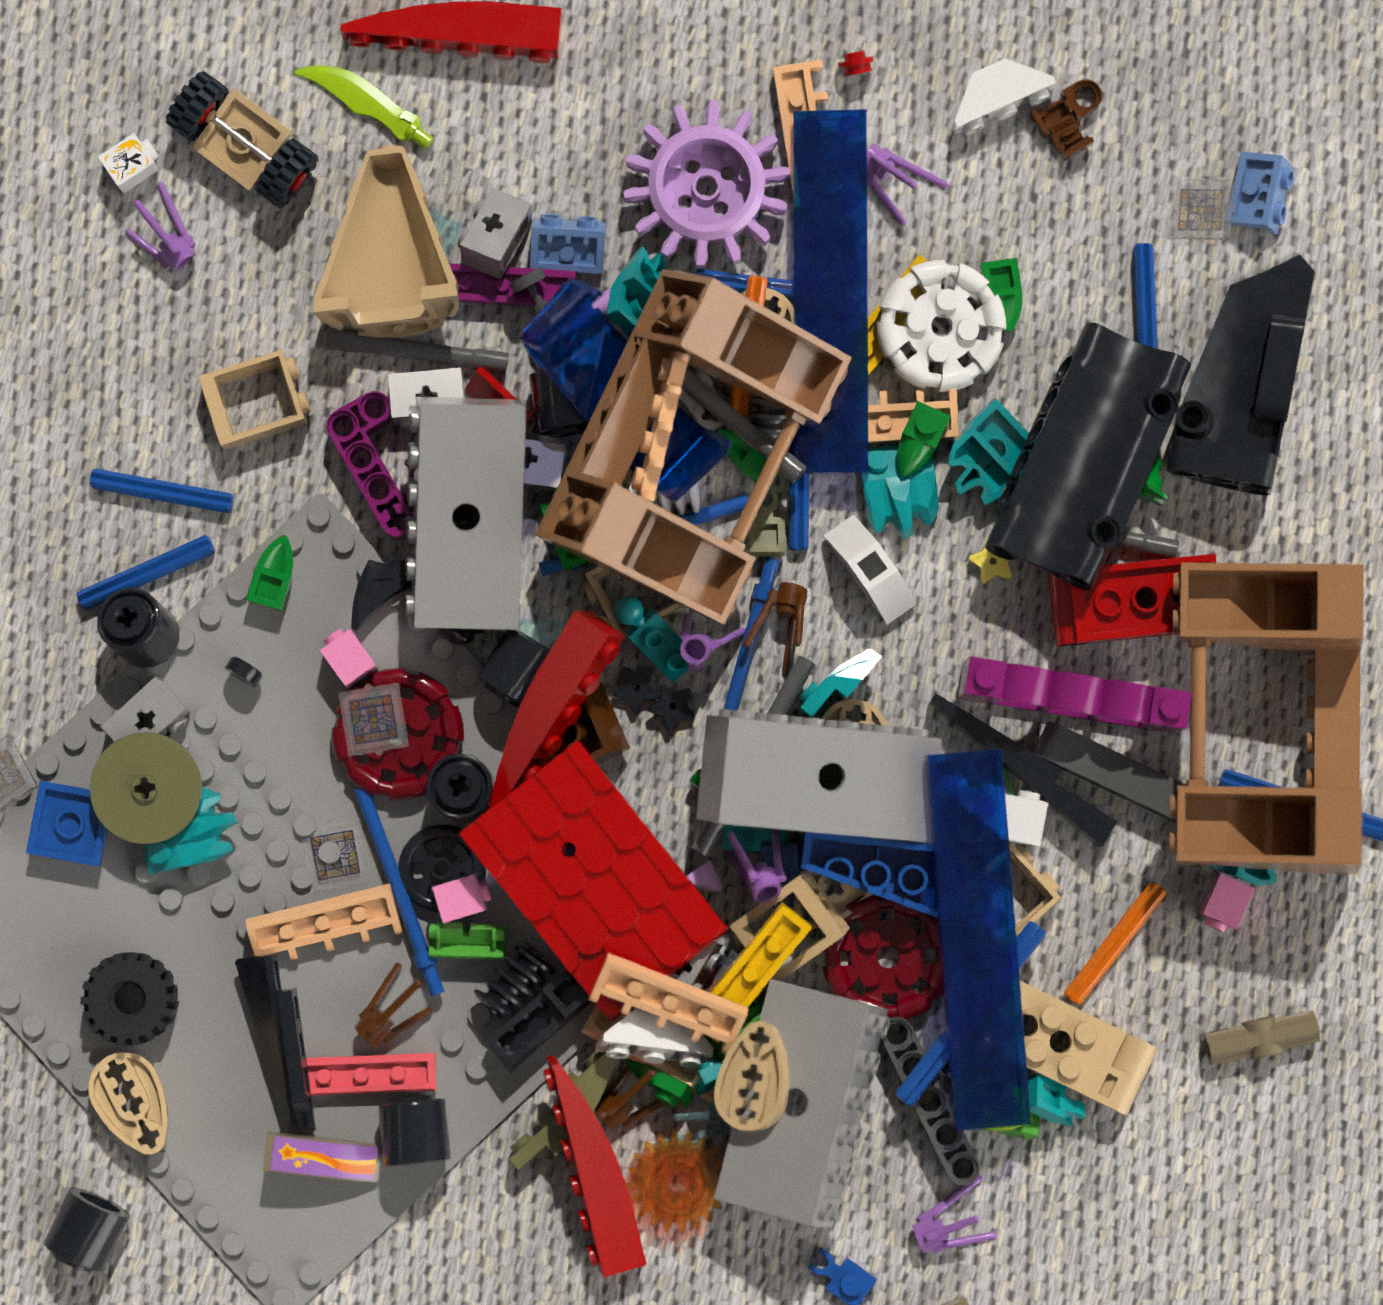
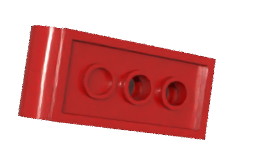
[1047,554,1216,647]

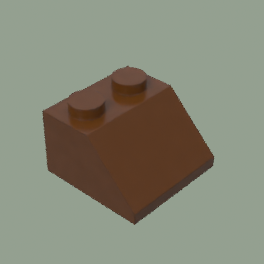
[544,682,630,765]

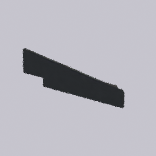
[235,953,316,1134]

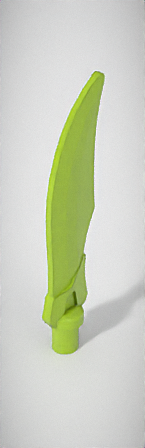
[295,65,434,150]

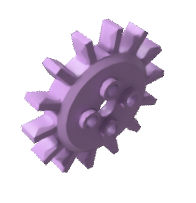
[623,100,790,269]

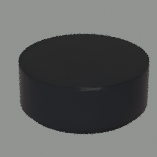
[225,656,263,688]

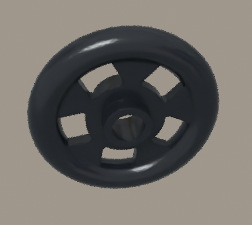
[398,824,487,913]

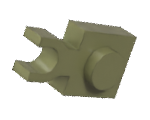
[748,493,786,557]

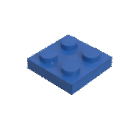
[26,781,108,867]

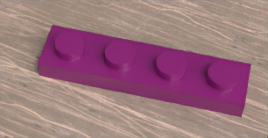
[449,263,576,310]

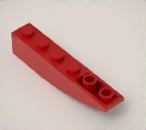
[340,1,563,63]
[489,610,625,809]
[543,1055,647,1277]

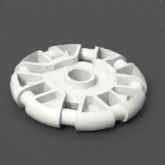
[876,260,1006,392]

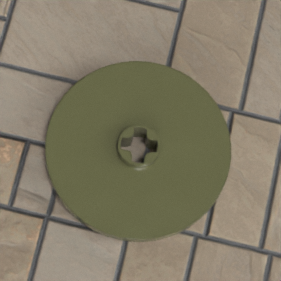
[90,732,202,844]

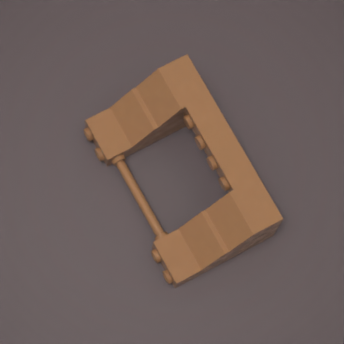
[535,269,852,625]
[1169,563,1364,875]

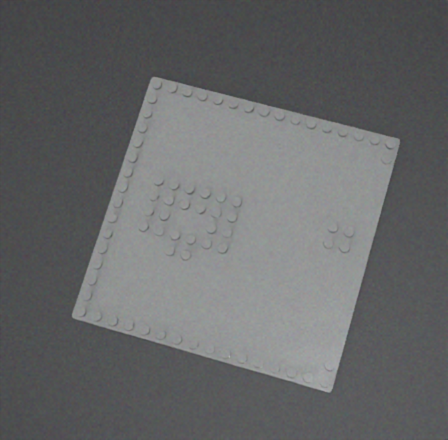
[0,493,595,1305]

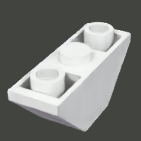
[952,59,1056,136]
[823,515,917,625]
[596,1008,714,1068]

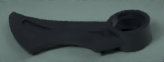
[351,559,411,631]

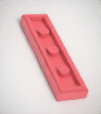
[307,1052,437,1095]

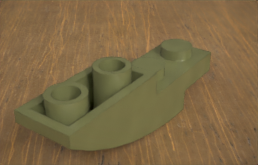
[509,1051,615,1170]

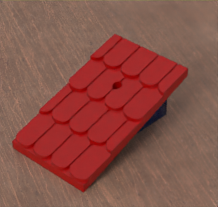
[459,740,729,1022]

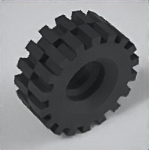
[80,952,179,1046]

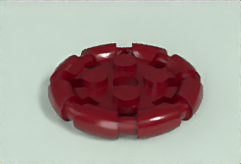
[331,668,464,801]
[822,894,955,1021]

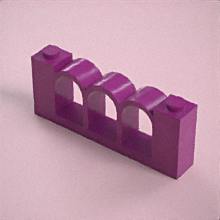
[957,656,1192,734]

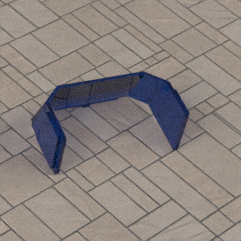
[519,278,732,501]

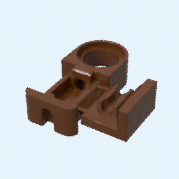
[1030,79,1102,161]

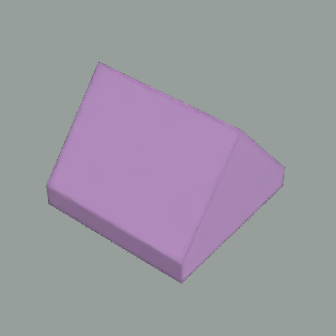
[687,860,722,893]

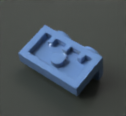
[1226,151,1294,235]
[530,214,606,274]

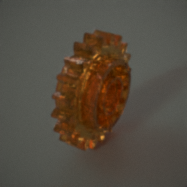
[627,1129,724,1233]

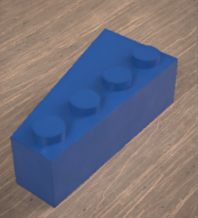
[800,831,954,921]

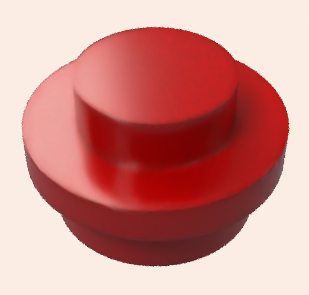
[838,50,874,76]

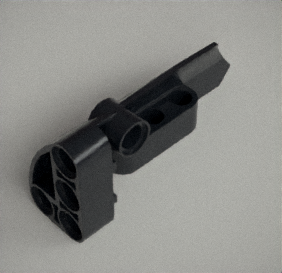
[1166,254,1315,496]

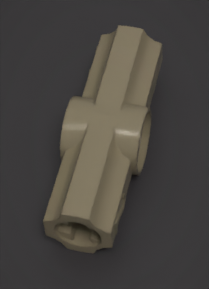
[1203,1010,1320,1065]

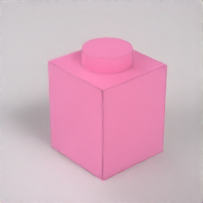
[320,629,379,689]
[432,873,492,923]
[1198,873,1255,933]

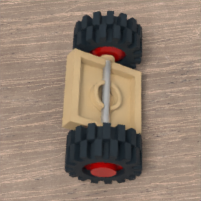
[165,71,319,208]

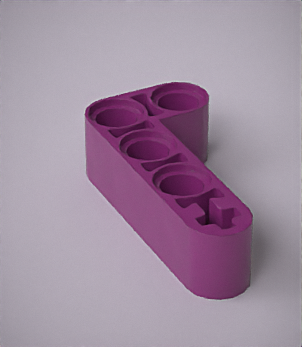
[326,391,413,541]

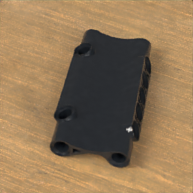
[985,322,1191,591]

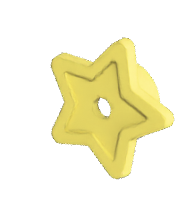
[968,538,1012,584]

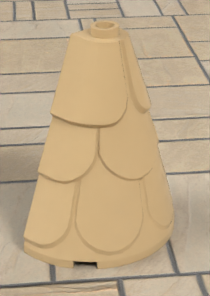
[313,145,459,338]

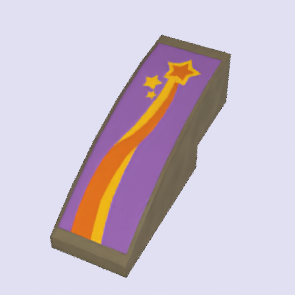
[263,1131,382,1182]

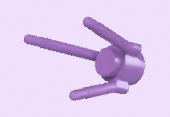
[857,143,949,226]
[125,182,196,271]
[680,613,746,672]
[725,828,787,903]
[912,1175,997,1253]

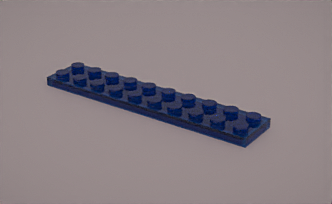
[794,109,869,475]
[925,749,1031,1131]

